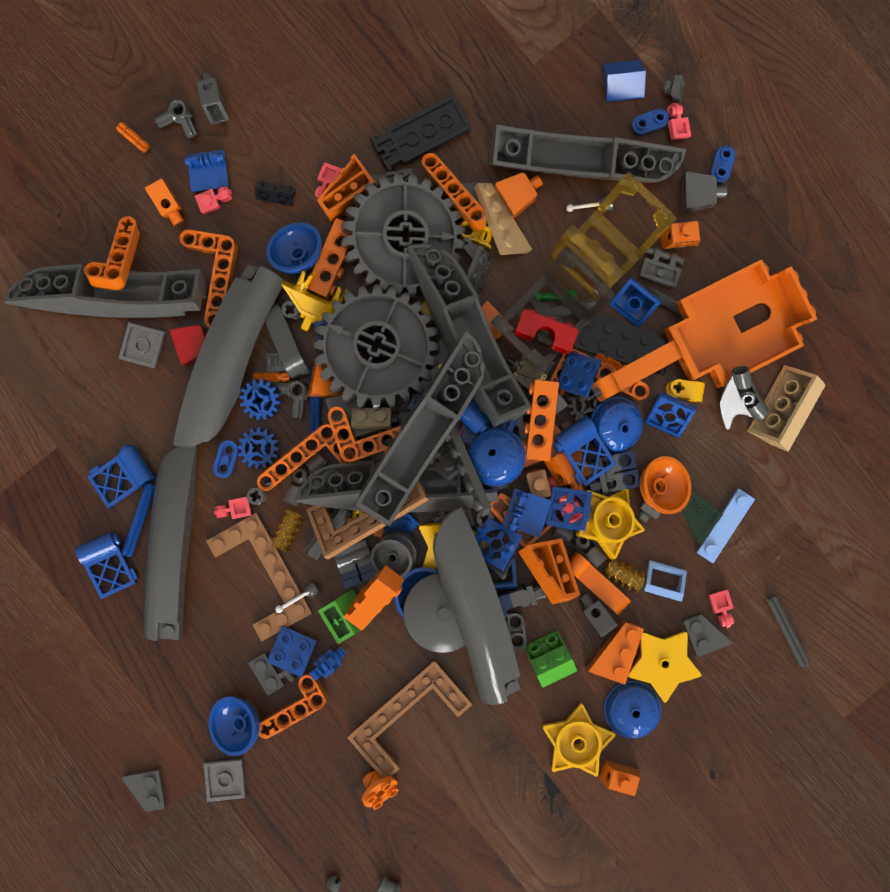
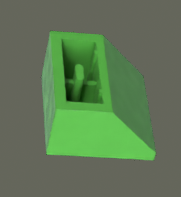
[318,588,373,644]
[524,630,577,688]

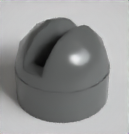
[325,875,342,892]

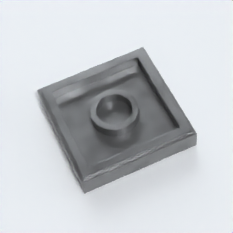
[118,322,167,369]
[203,757,247,802]

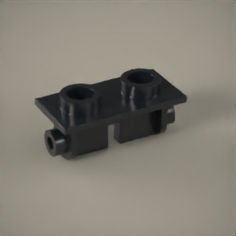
[254,181,296,206]

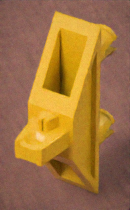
[281,270,348,331]

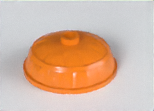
[640,456,691,514]

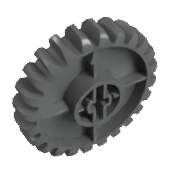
[341,173,465,300]
[313,284,440,410]

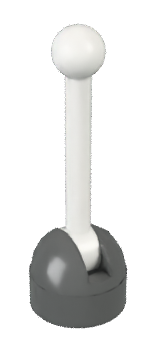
[566,195,613,212]
[275,581,320,613]

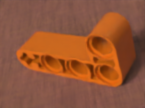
[84,216,140,290]
[569,551,631,616]
[259,671,327,739]

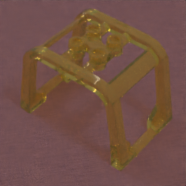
[549,172,677,302]

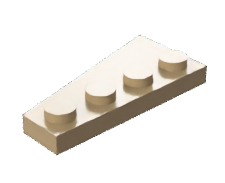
[474,183,532,255]

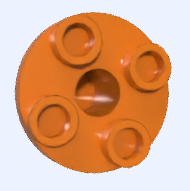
[362,771,399,810]

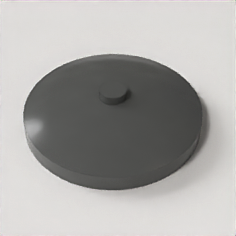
[403,573,465,653]

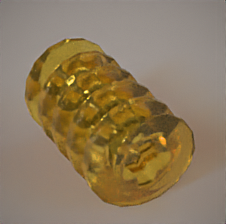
[270,509,305,552]
[602,558,646,594]

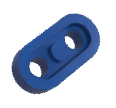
[631,109,669,136]
[709,146,735,185]
[213,440,239,478]

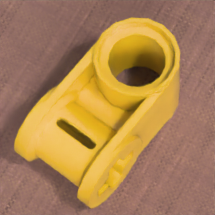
[459,221,492,249]
[665,379,705,403]

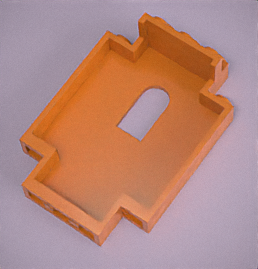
[663,259,817,388]

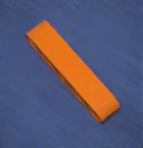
[422,153,487,231]

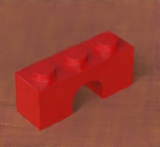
[513,308,579,355]

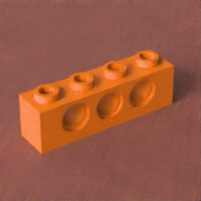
[307,218,351,300]
[523,379,559,461]

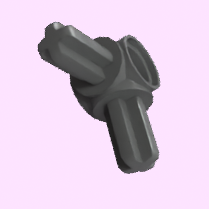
[155,100,197,138]
[272,381,309,418]

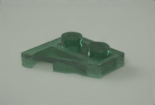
[681,491,723,544]

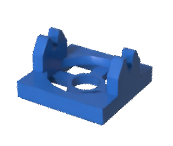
[644,391,697,438]
[546,486,592,532]
[474,518,522,571]

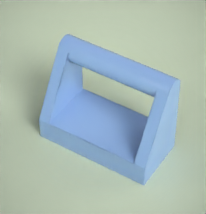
[641,560,687,602]

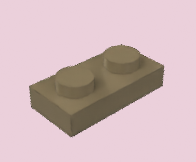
[351,408,392,429]

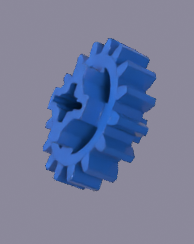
[239,378,282,421]
[237,427,280,469]
[309,646,347,681]

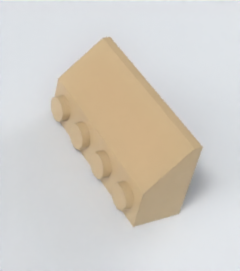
[747,365,826,452]

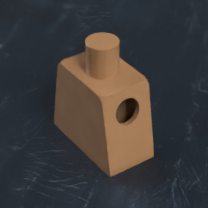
[523,465,551,500]

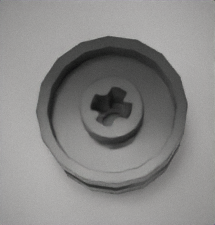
[371,530,419,577]

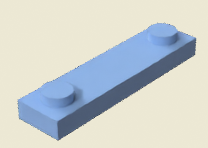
[696,489,755,563]

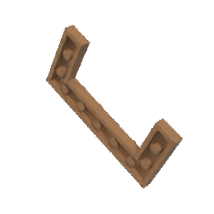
[306,479,429,560]
[206,513,313,642]
[347,660,473,778]

